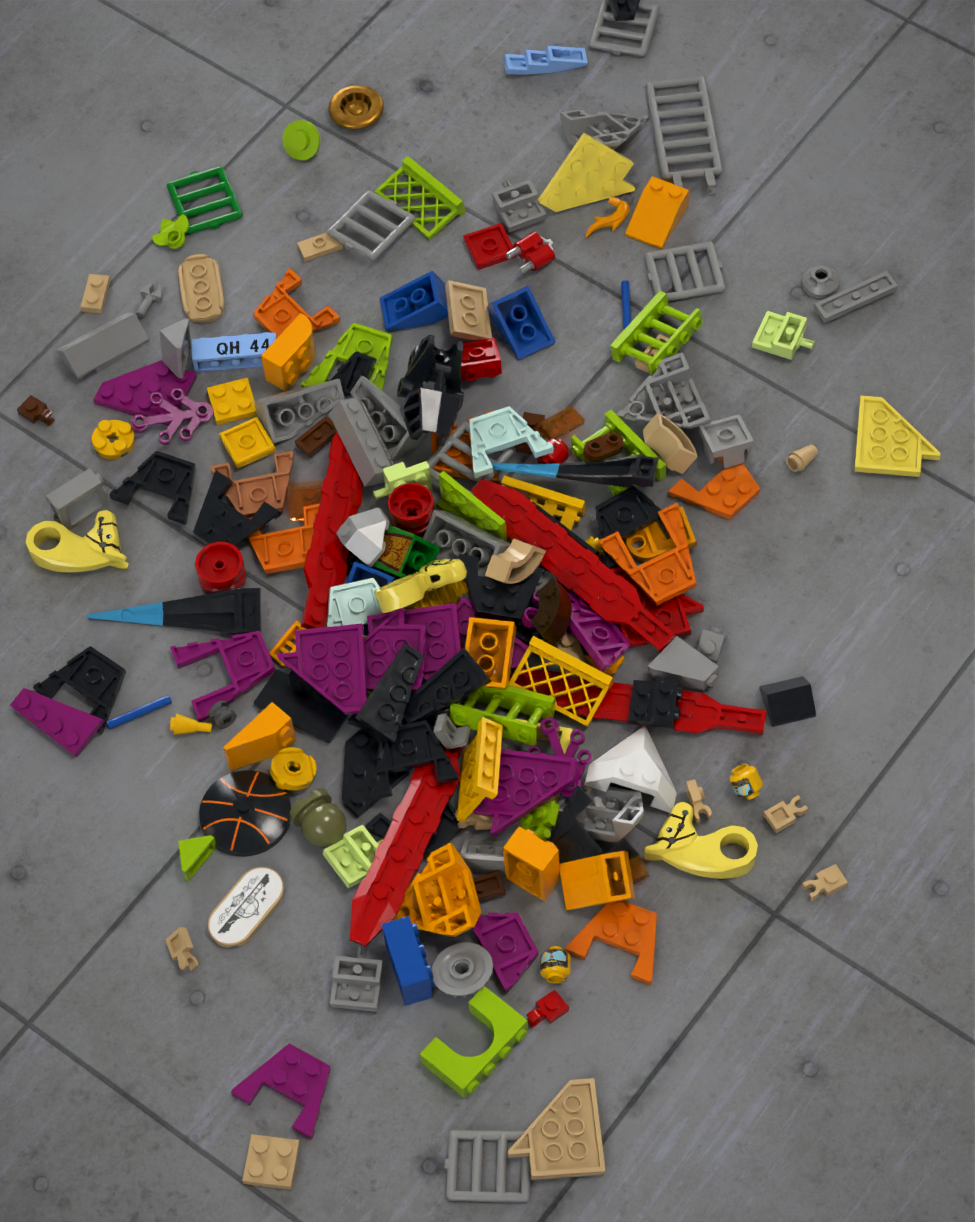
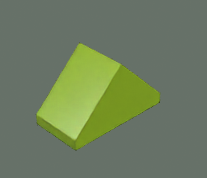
[178,835,216,882]

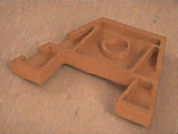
[210,451,294,518]

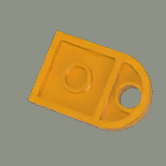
[626,506,697,562]

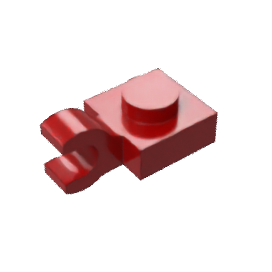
[526,990,569,1028]

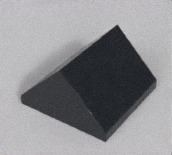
[759,676,816,727]

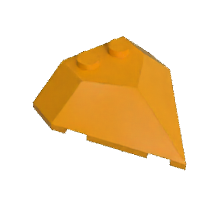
[392,843,482,937]

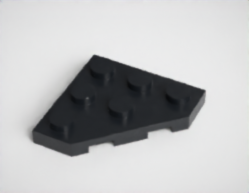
[342,729,409,818]

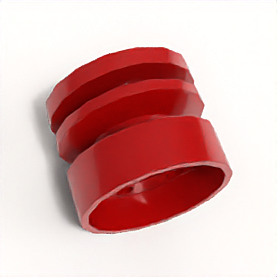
[388,483,435,538]

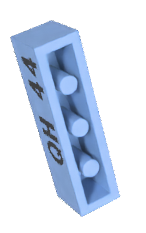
[192,332,277,372]

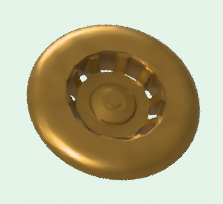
[328,85,384,129]

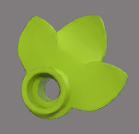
[152,214,189,249]

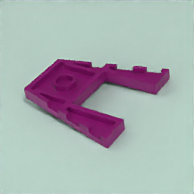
[170,631,276,722]

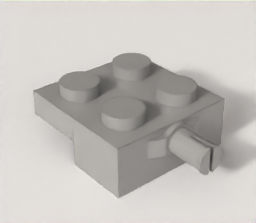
[492,180,547,233]
[329,946,384,1012]

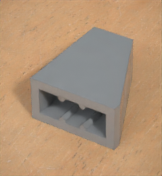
[648,636,719,692]

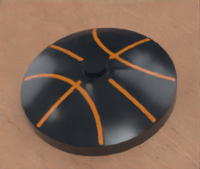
[199,770,291,857]

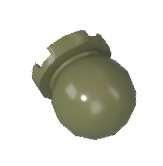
[289,788,347,848]

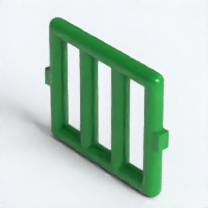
[167,166,243,235]

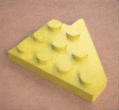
[538,132,636,212]
[854,395,941,477]

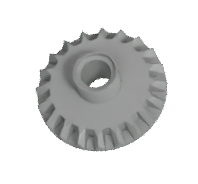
[432,942,494,998]

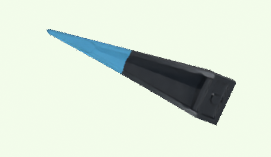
[491,455,659,488]
[87,588,262,634]

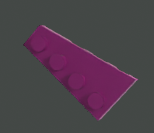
[10,688,105,757]

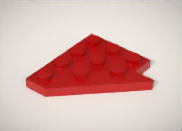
[610,567,704,648]

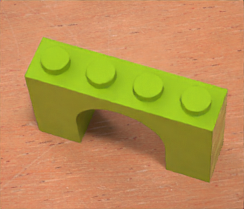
[420,986,528,1098]

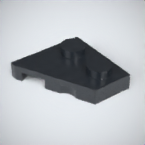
[609,0,640,21]
[325,352,377,395]

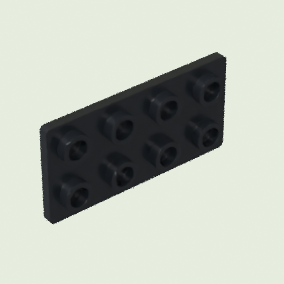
[254,669,350,743]

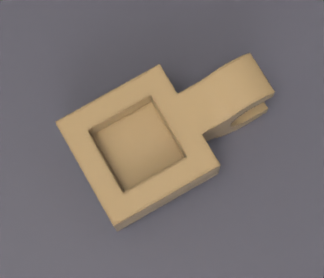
[686,779,712,823]
[165,927,198,971]

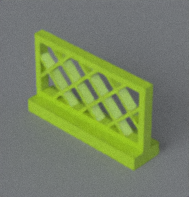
[374,156,466,240]
[436,471,512,544]

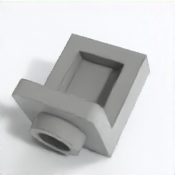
[697,626,727,661]
[434,713,470,750]

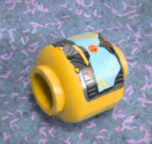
[729,764,763,800]
[540,946,571,984]

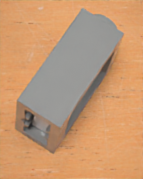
[46,468,108,530]

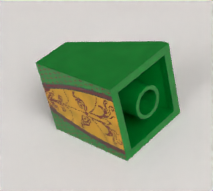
[360,525,441,578]

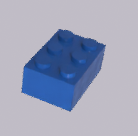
[381,916,435,1006]

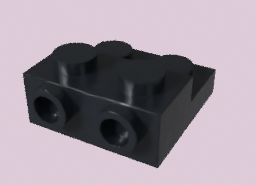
[628,678,683,728]

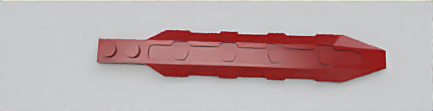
[300,432,363,629]
[471,479,676,653]
[509,670,767,735]
[350,724,472,946]

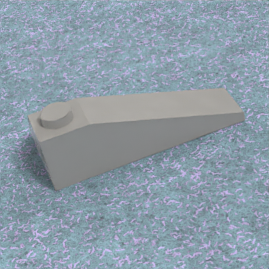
[254,379,345,443]

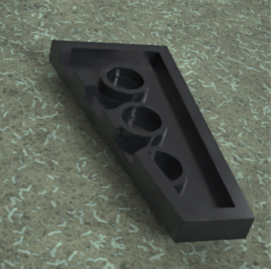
[355,643,424,744]

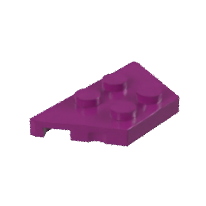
[568,609,630,672]
[472,913,539,993]

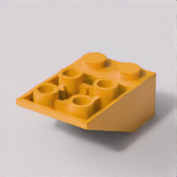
[559,851,636,911]

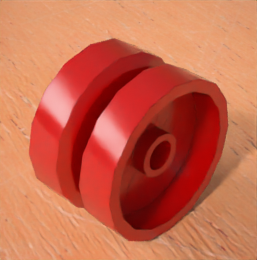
[195,542,247,594]

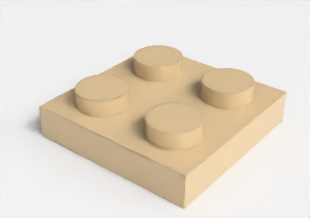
[242,1134,300,1190]

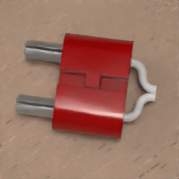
[506,232,555,274]

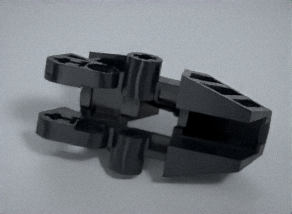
[397,335,464,447]

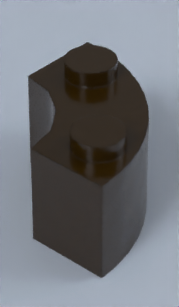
[530,578,572,646]

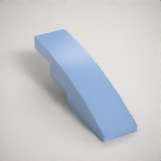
[503,46,588,75]

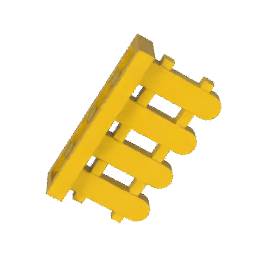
[501,475,587,531]

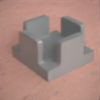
[699,414,754,468]

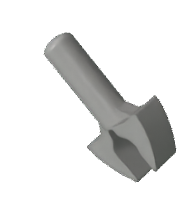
[136,283,163,318]

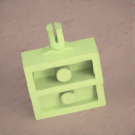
[752,311,815,360]
[373,461,433,500]
[323,825,384,889]

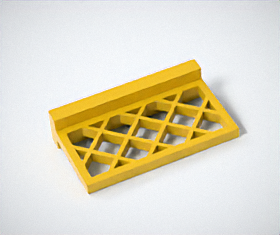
[508,636,614,727]
[457,717,503,822]

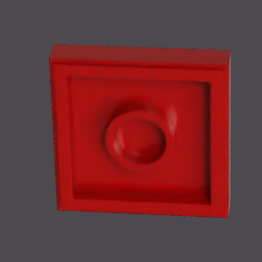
[463,223,517,270]

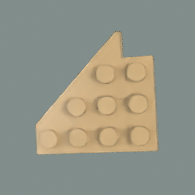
[507,1078,606,1180]

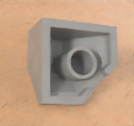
[336,508,390,567]

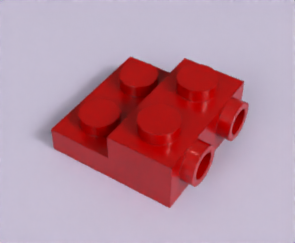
[461,338,502,381]

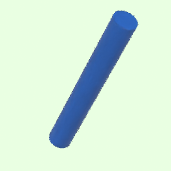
[621,280,631,331]
[106,695,172,729]

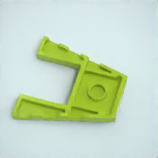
[301,323,393,391]

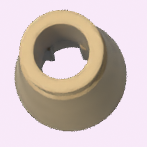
[786,444,818,472]

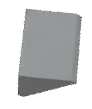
[160,319,191,379]
[460,838,508,876]

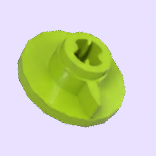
[282,120,321,160]

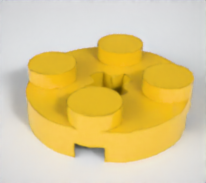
[92,420,135,460]
[270,747,317,790]

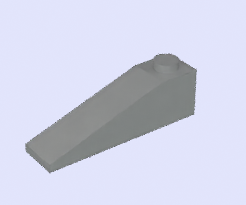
[350,376,427,463]

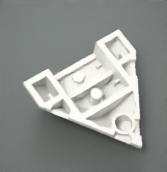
[584,726,677,813]

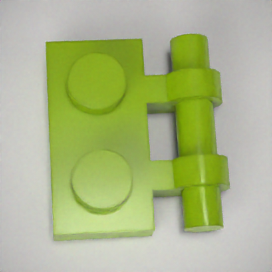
[520,801,560,841]

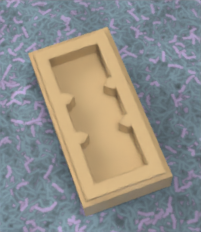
[297,232,343,262]

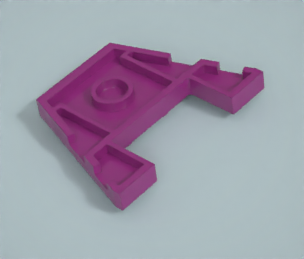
[231,1043,331,1140]

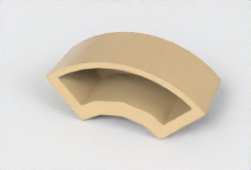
[643,413,698,474]
[485,539,546,584]

